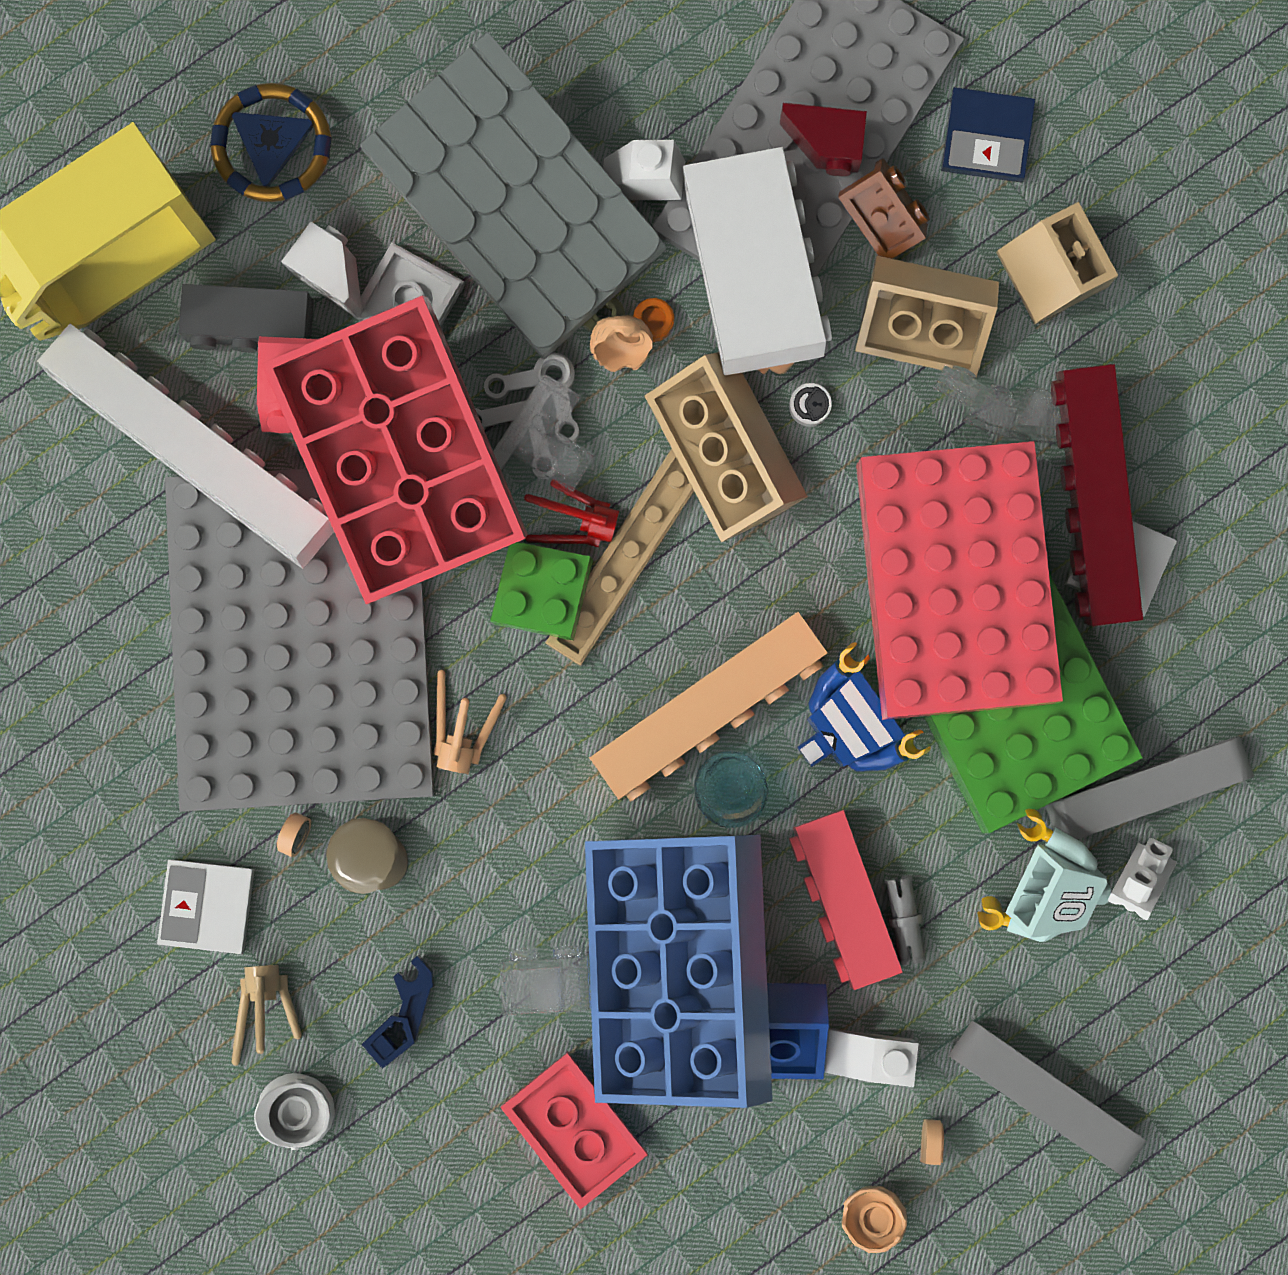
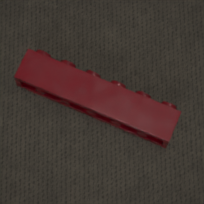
[1051,364,1143,626]

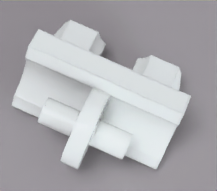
[1108,838,1177,920]

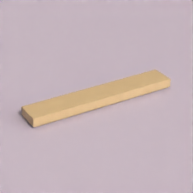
[545,436,708,666]

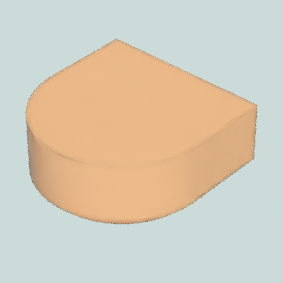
[920,1119,944,1165]

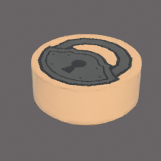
[277,812,311,857]

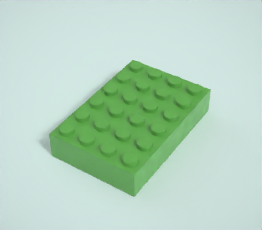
[869,573,1143,833]

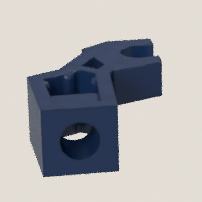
[361,955,435,1069]

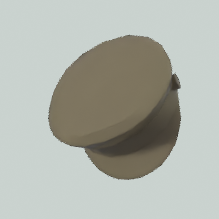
[326,818,408,894]

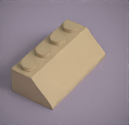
[645,352,808,542]

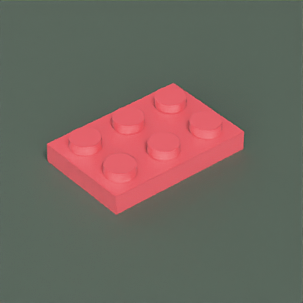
[500,1052,648,1210]

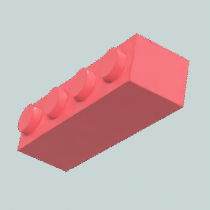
[789,810,903,990]

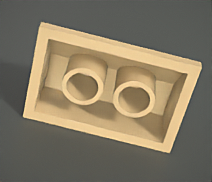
[855,256,999,378]

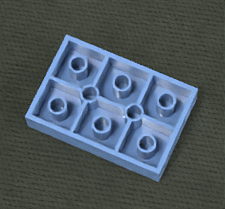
[585,835,772,1108]

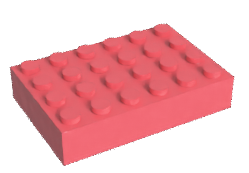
[261,295,528,604]
[856,441,1063,720]

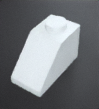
[603,140,686,200]
[281,222,362,318]
[824,1029,918,1087]

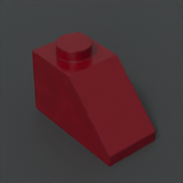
[780,103,867,177]

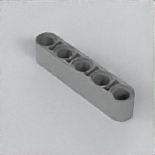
[1045,736,1254,839]
[948,1020,1147,1177]

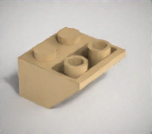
[996,202,1118,324]

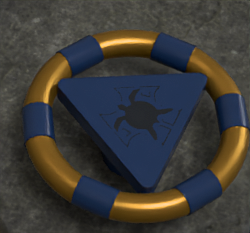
[210,83,332,202]

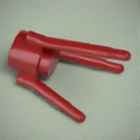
[524,479,619,548]

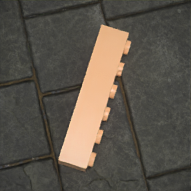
[589,612,827,802]

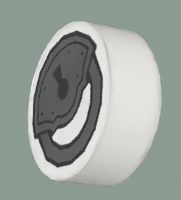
[789,383,832,427]

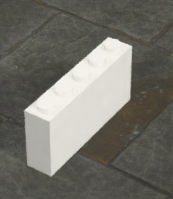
[683,147,832,376]

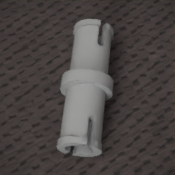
[885,876,926,965]

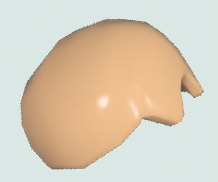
[842,1186,907,1253]

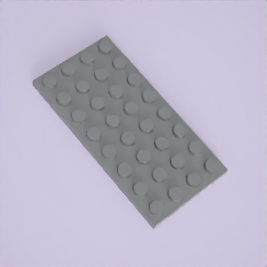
[652,0,964,277]

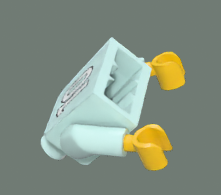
[977,809,1111,942]

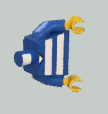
[797,642,931,772]

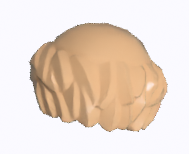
[590,315,653,372]

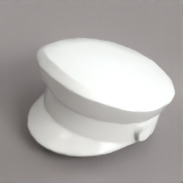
[254,1073,335,1150]

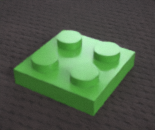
[490,542,593,641]

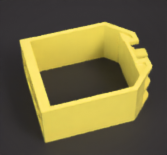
[0,122,216,341]

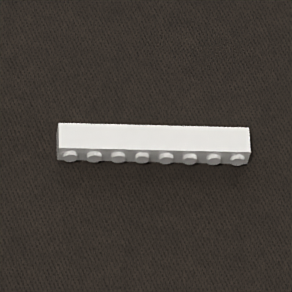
[37,323,334,569]

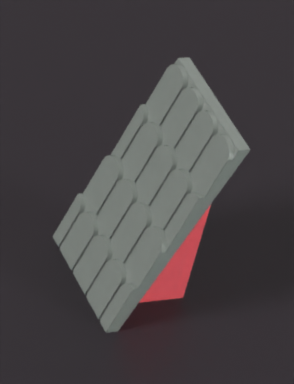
[360,31,666,360]

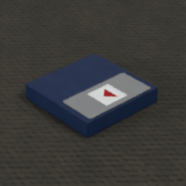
[941,87,1035,183]

